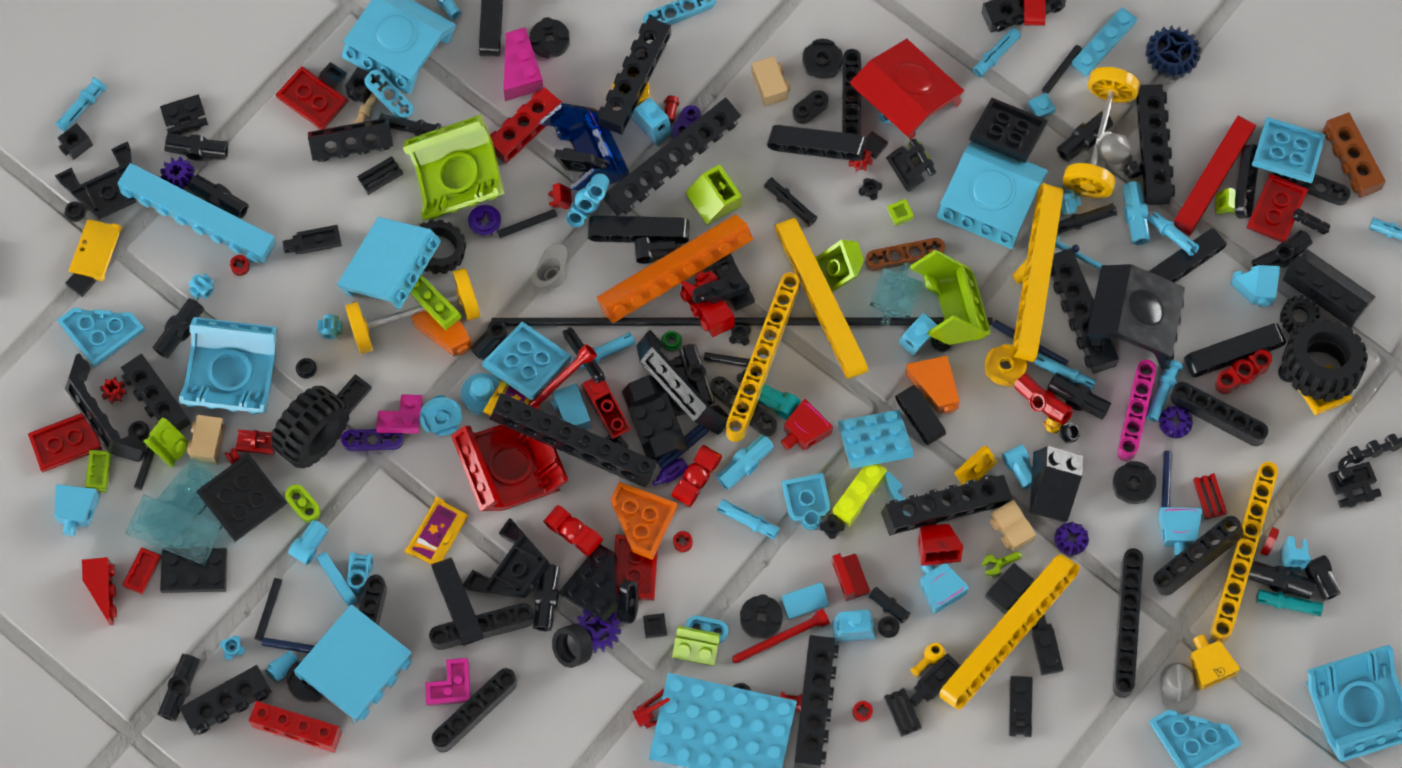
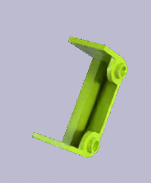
[910,250,991,345]

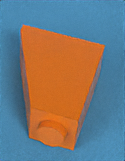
[411,303,472,356]
[905,356,960,414]

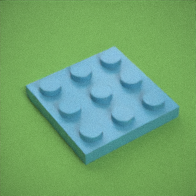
[1252,117,1326,184]
[482,322,571,401]
[837,410,914,469]

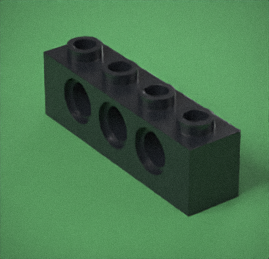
[981,0,1066,33]
[308,117,393,162]
[120,353,191,432]
[179,665,272,735]

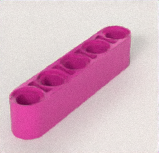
[1117,359,1156,461]

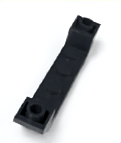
[636,330,729,435]
[65,353,146,462]

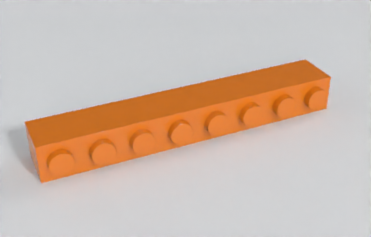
[596,214,753,323]

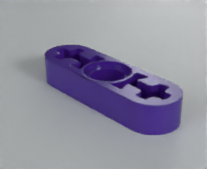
[341,429,404,451]

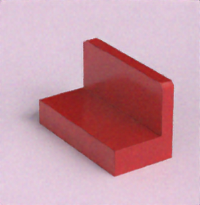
[832,553,870,601]

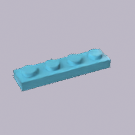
[1071,7,1137,77]

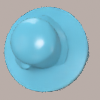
[461,373,500,415]

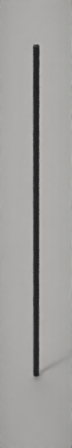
[491,317,993,326]

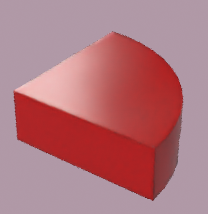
[1260,527,1279,556]

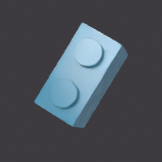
[550,384,592,430]

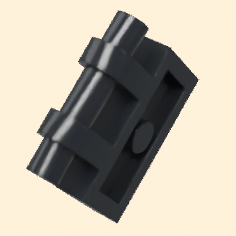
[160,94,208,135]
[886,138,937,192]
[1328,461,1382,508]

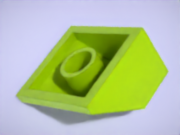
[815,239,864,293]

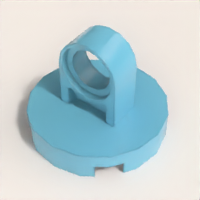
[420,395,463,436]

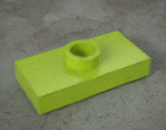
[85,450,112,493]

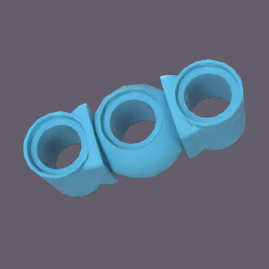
[566,173,609,227]

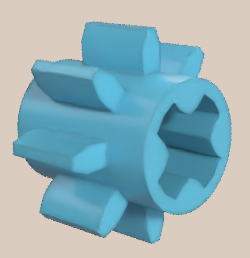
[1061,190,1081,214]
[188,273,214,299]
[317,314,343,340]

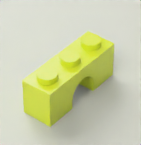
[833,464,887,527]

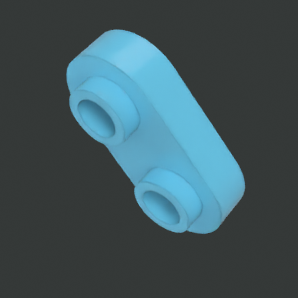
[686,615,728,643]

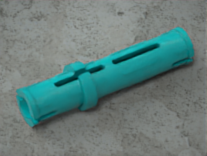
[1256,589,1324,617]

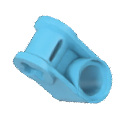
[347,551,373,595]

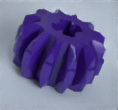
[160,157,195,190]

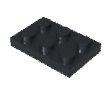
[160,548,228,593]

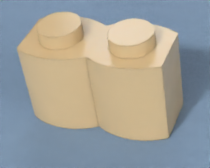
[990,500,1036,552]

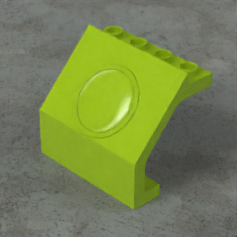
[403,114,505,220]

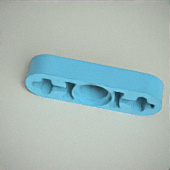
[364,70,413,119]
[316,552,358,607]

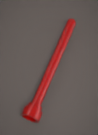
[529,344,597,406]
[732,608,830,663]

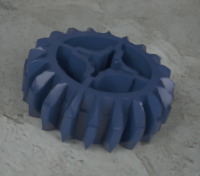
[1145,25,1201,79]

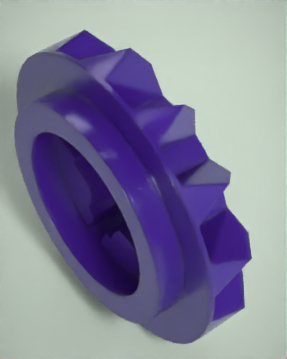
[468,205,501,237]
[1159,405,1193,438]
[1054,521,1089,555]

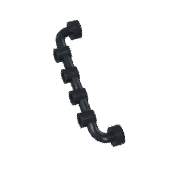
[1336,434,1402,485]

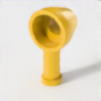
[910,642,946,677]

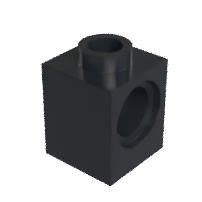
[345,67,377,104]
[57,123,93,160]

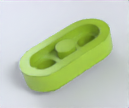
[285,484,321,523]

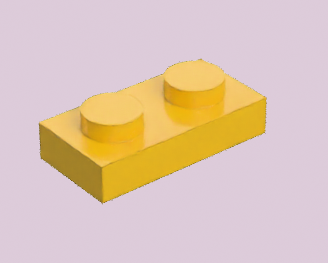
[954,445,998,485]

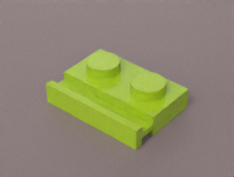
[143,417,189,468]
[672,625,721,666]

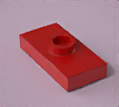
[122,547,162,595]

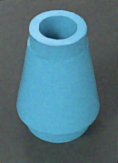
[265,651,298,682]

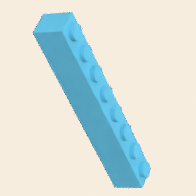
[118,163,276,264]

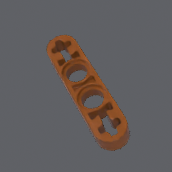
[866,238,945,271]

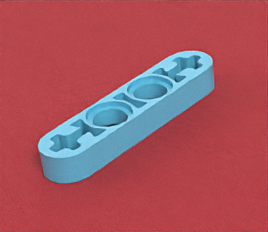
[643,0,716,25]

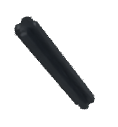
[563,327,605,383]

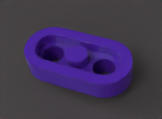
[672,105,701,144]

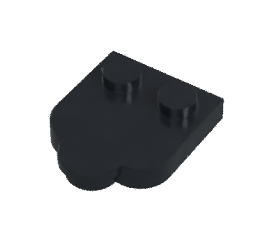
[554,148,610,174]

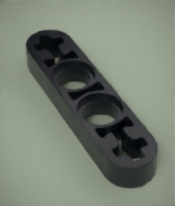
[1234,144,1258,219]
[1272,172,1351,206]
[710,376,777,437]

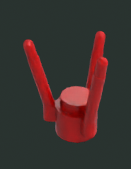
[632,689,670,729]

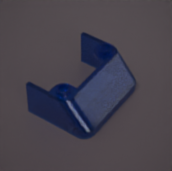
[539,103,629,191]

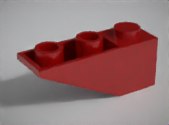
[680,281,734,338]
[581,378,631,439]
[82,557,117,625]

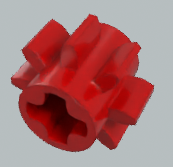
[848,149,873,172]
[694,270,719,288]
[100,376,127,404]

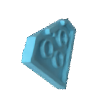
[57,308,145,368]
[1149,709,1241,768]

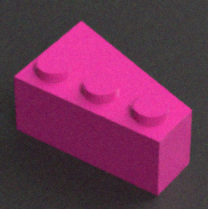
[503,27,544,101]

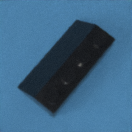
[1283,249,1376,328]

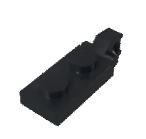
[282,225,342,254]
[692,273,750,304]
[1031,615,1063,676]
[910,653,961,707]

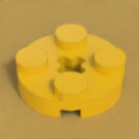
[984,344,1027,387]

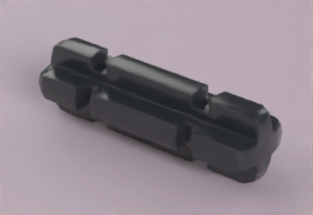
[1292,208,1330,235]

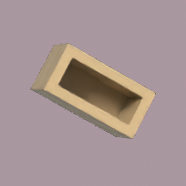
[751,56,790,106]
[187,415,226,465]

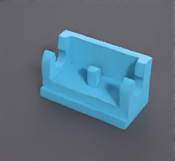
[1280,536,1311,572]

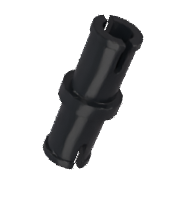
[868,587,911,624]

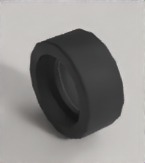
[552,624,593,668]

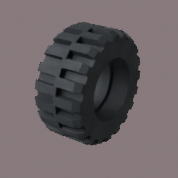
[1282,319,1368,401]
[271,386,350,468]

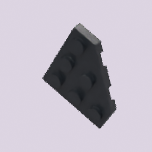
[559,544,619,622]

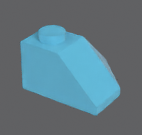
[1231,265,1280,307]

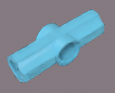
[1122,181,1150,246]
[716,434,774,490]

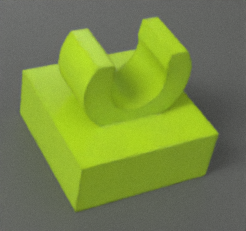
[1215,188,1236,215]
[887,199,914,226]

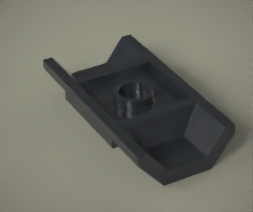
[622,375,689,461]

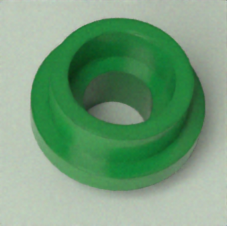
[661,331,682,351]

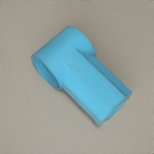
[1002,444,1032,490]
[288,520,329,565]

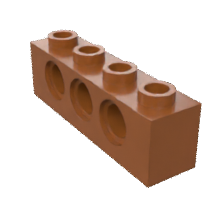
[1323,112,1386,198]

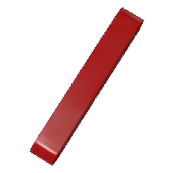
[1173,115,1256,237]

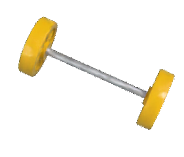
[1063,67,1140,199]
[345,268,481,355]

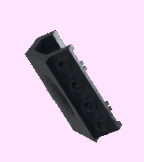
[1087,264,1185,369]

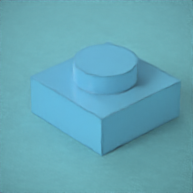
[1028,93,1056,118]

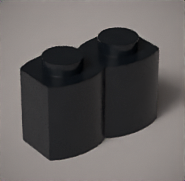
[985,563,1034,614]

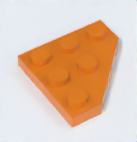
[611,482,678,560]

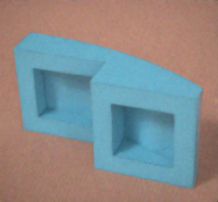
[884,471,910,516]

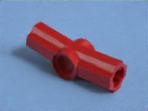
[1014,373,1073,425]

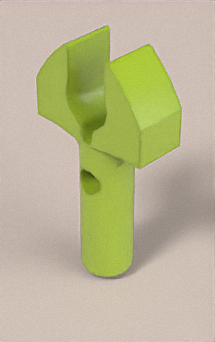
[981,551,1022,577]

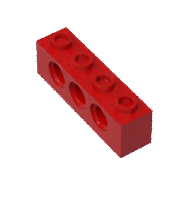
[490,87,563,164]
[249,701,342,753]

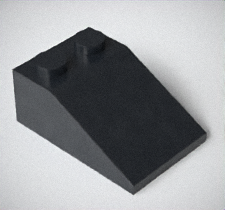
[1029,446,1083,522]

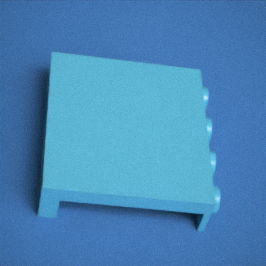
[337,217,441,310]
[294,604,412,724]

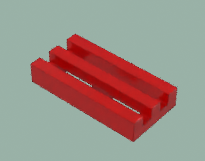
[1193,473,1227,520]

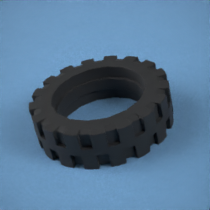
[419,220,466,274]

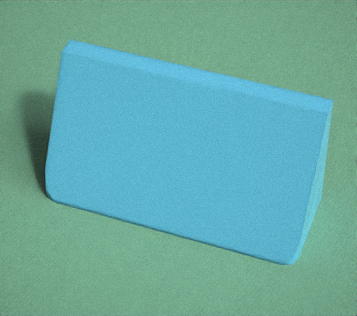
[781,582,829,620]

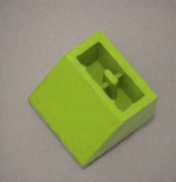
[685,164,742,226]

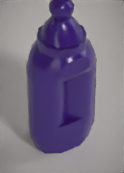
[652,458,689,486]

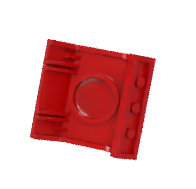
[849,38,965,140]
[451,406,569,511]

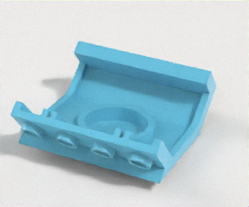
[341,0,456,94]
[936,141,1048,249]
[179,317,277,414]
[1306,644,1402,762]

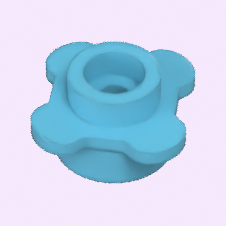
[220,635,245,660]

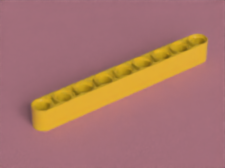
[1012,183,1063,362]
[775,217,868,379]
[726,272,800,442]
[1210,461,1278,643]
[939,554,1080,710]

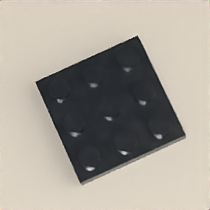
[969,98,1048,163]
[196,453,287,543]

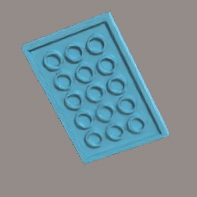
[649,673,797,768]

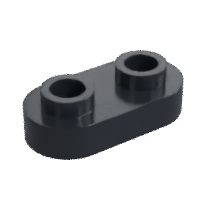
[793,90,828,124]
[617,580,638,624]

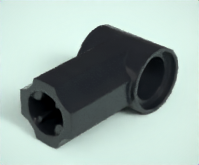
[634,237,676,264]
[470,320,508,361]
[1305,555,1341,601]

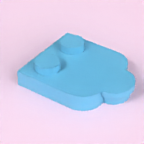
[781,473,830,530]

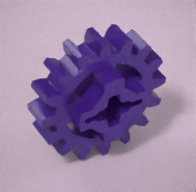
[576,610,621,653]

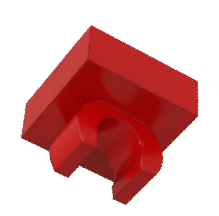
[548,183,572,210]

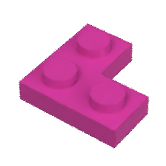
[376,394,423,434]
[425,658,471,706]

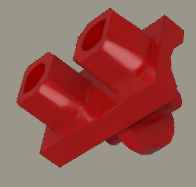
[235,429,275,455]

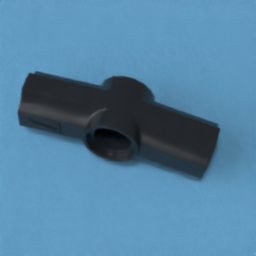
[164,133,229,161]
[1251,230,1313,268]
[1047,373,1111,420]

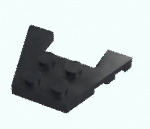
[55,141,136,220]
[463,518,550,598]

